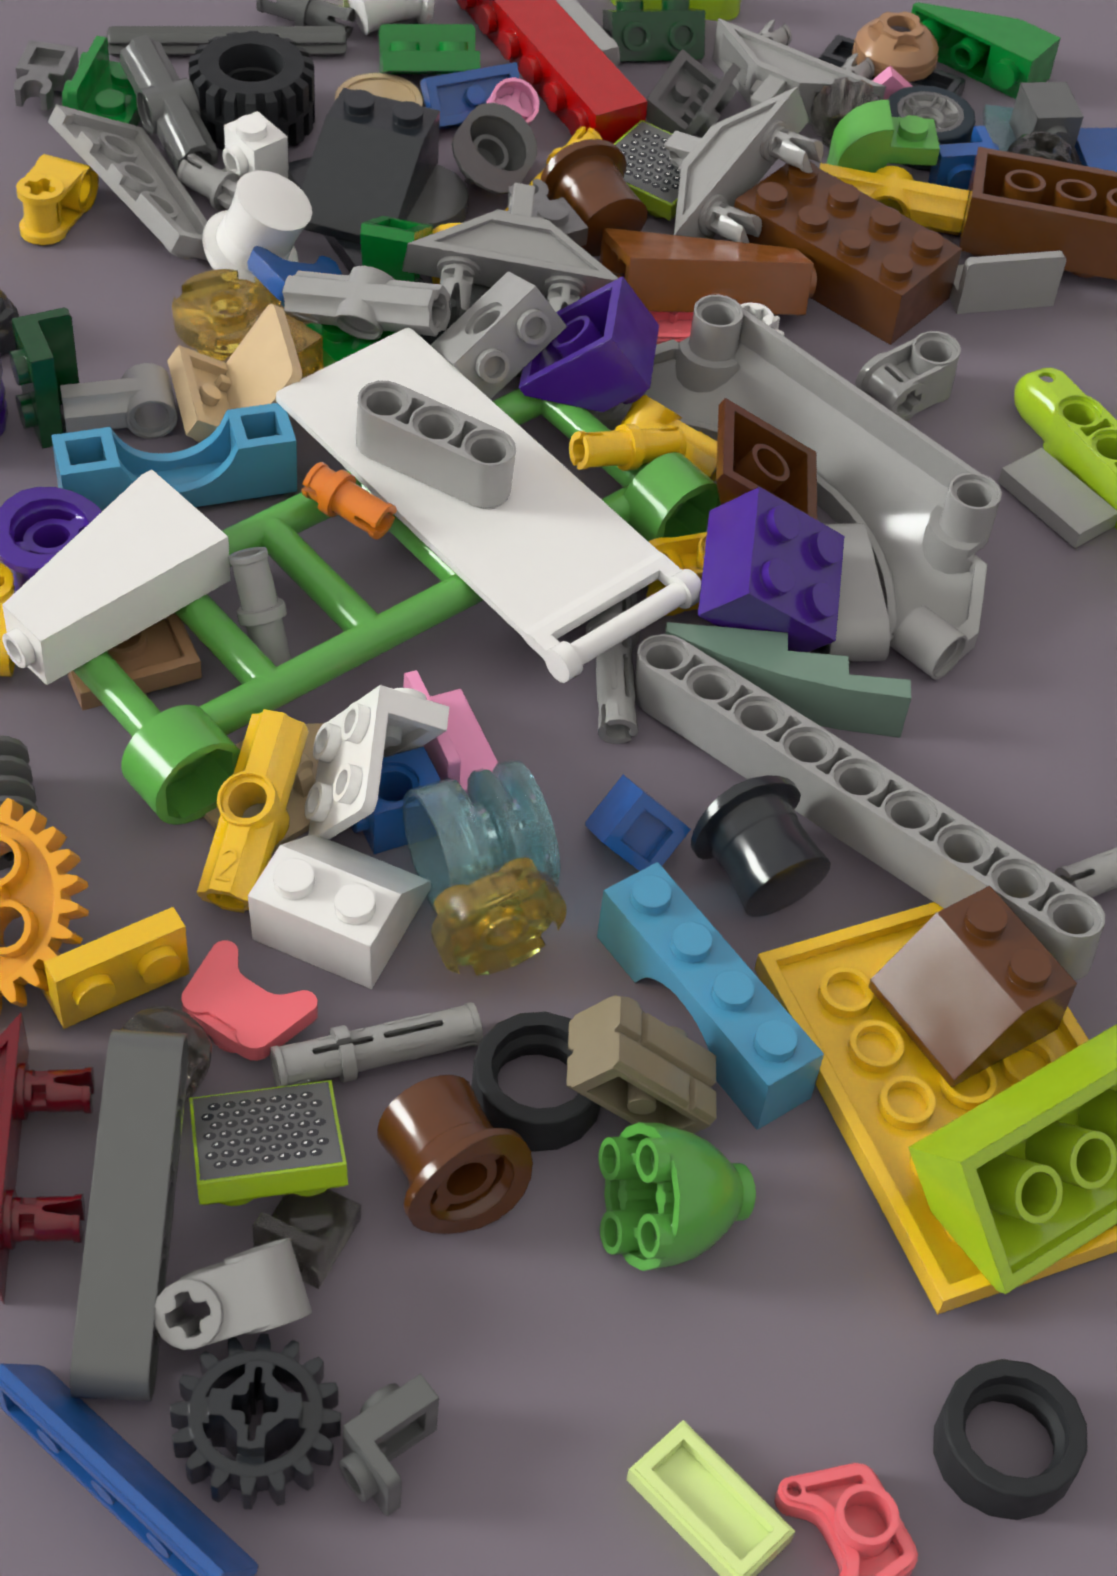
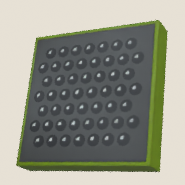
[614,120,680,220]
[189,1080,348,1206]

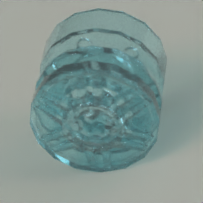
[403,759,561,924]

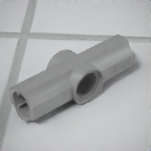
[282,266,451,340]

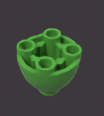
[598,1122,756,1271]

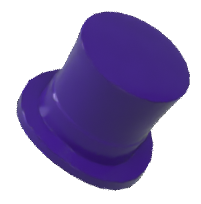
[0,487,102,593]

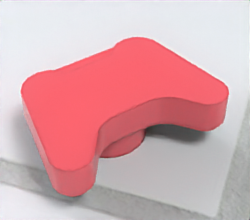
[181,940,318,1061]
[775,1463,918,1576]

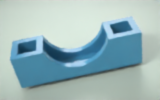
[51,403,298,511]
[597,862,824,1130]

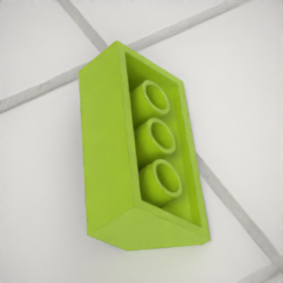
[908,1024,1117,1294]

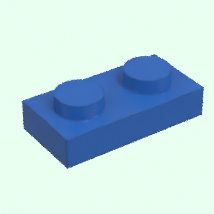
[420,62,520,130]

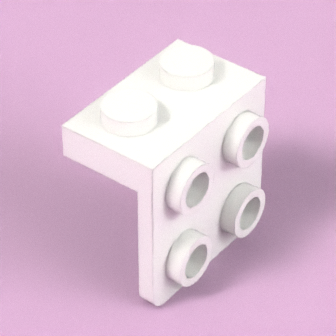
[305,685,450,839]

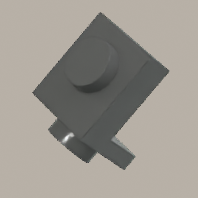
[339,1373,439,1516]

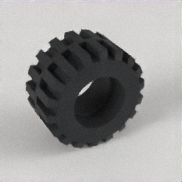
[188,31,315,150]

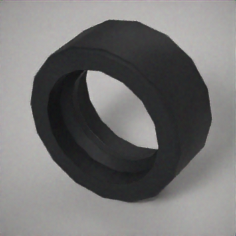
[472,1011,601,1152]
[933,1359,1088,1520]

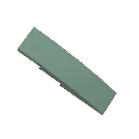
[665,622,911,738]

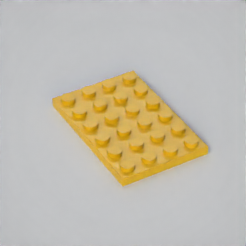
[754,902,1117,1315]

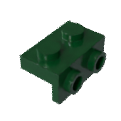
[603,0,705,61]
[9,308,79,449]

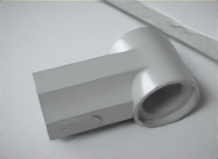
[60,363,178,439]

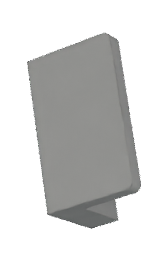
[949,251,1066,314]

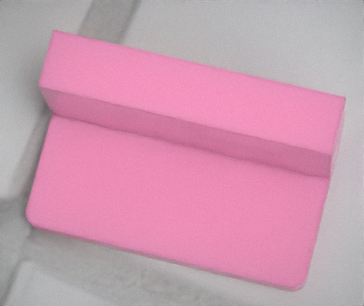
[404,670,506,811]

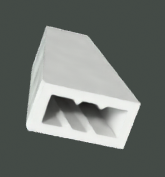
[2,469,230,685]

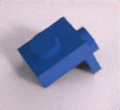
[928,126,999,190]

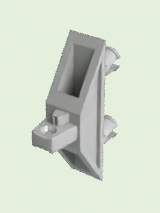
[712,18,886,126]
[664,86,824,243]
[402,182,618,320]

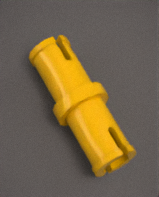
[569,424,687,471]

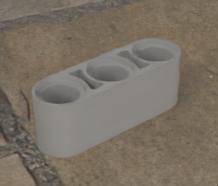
[356,381,516,508]
[820,523,890,662]

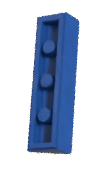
[0,1363,258,1576]

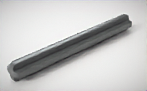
[107,26,347,56]

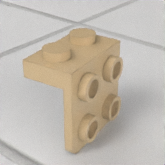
[167,304,302,443]

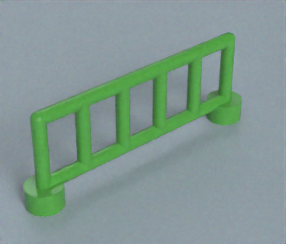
[73,388,721,825]

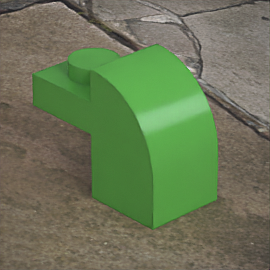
[827,100,940,173]

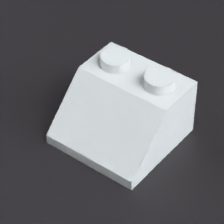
[248,834,431,989]

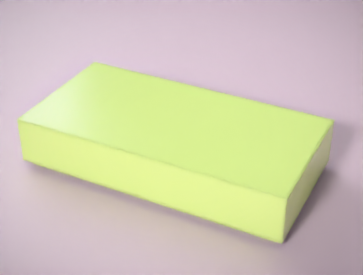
[626,1420,795,1576]

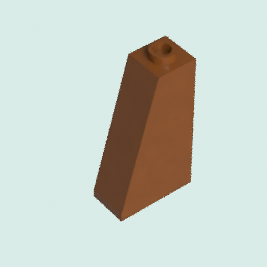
[599,228,817,315]

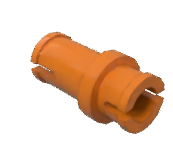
[301,462,397,540]

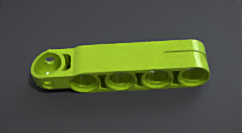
[1014,368,1117,530]

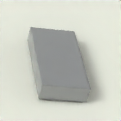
[998,448,1117,548]

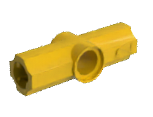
[820,163,969,236]
[197,709,309,913]

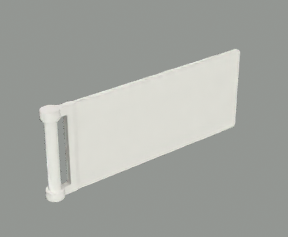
[276,328,701,683]

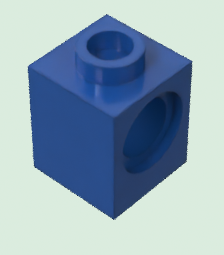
[350,746,448,854]

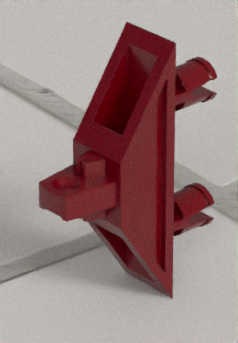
[0,1011,95,1304]

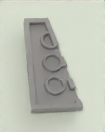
[48,104,208,260]

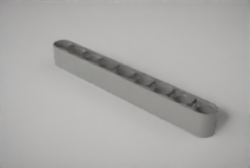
[635,634,1105,980]

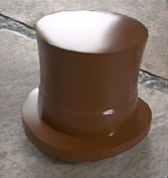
[540,139,648,256]
[377,1075,533,1234]

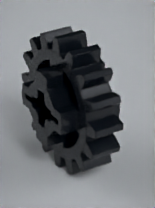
[170,1333,341,1510]

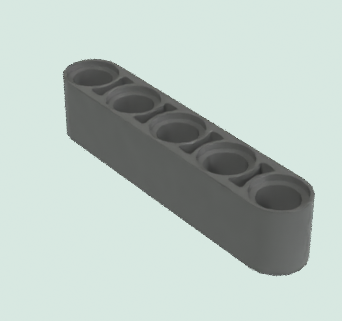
[70,1029,189,1401]

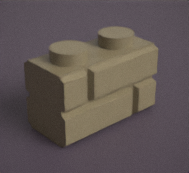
[566,994,716,1134]

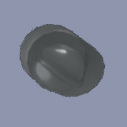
[451,102,537,194]

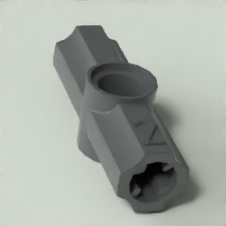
[120,35,218,172]

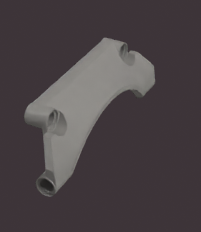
[587,295,1002,680]

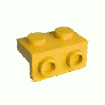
[41,907,190,1029]

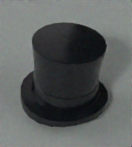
[691,775,831,917]

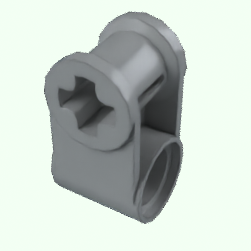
[856,331,961,421]
[155,1238,312,1350]

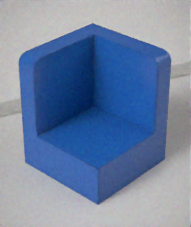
[585,774,691,871]

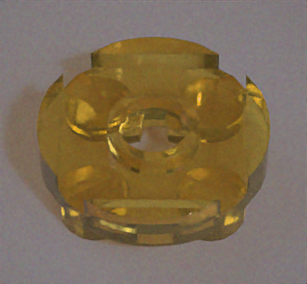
[172,269,281,361]
[431,858,567,976]

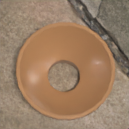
[852,11,939,82]

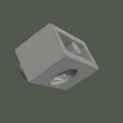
[430,271,567,400]

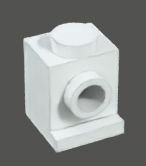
[222,111,288,178]

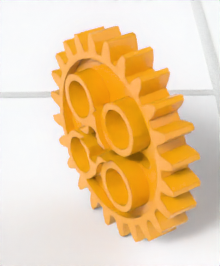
[0,798,89,1015]

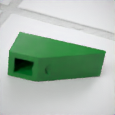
[911,2,1061,99]

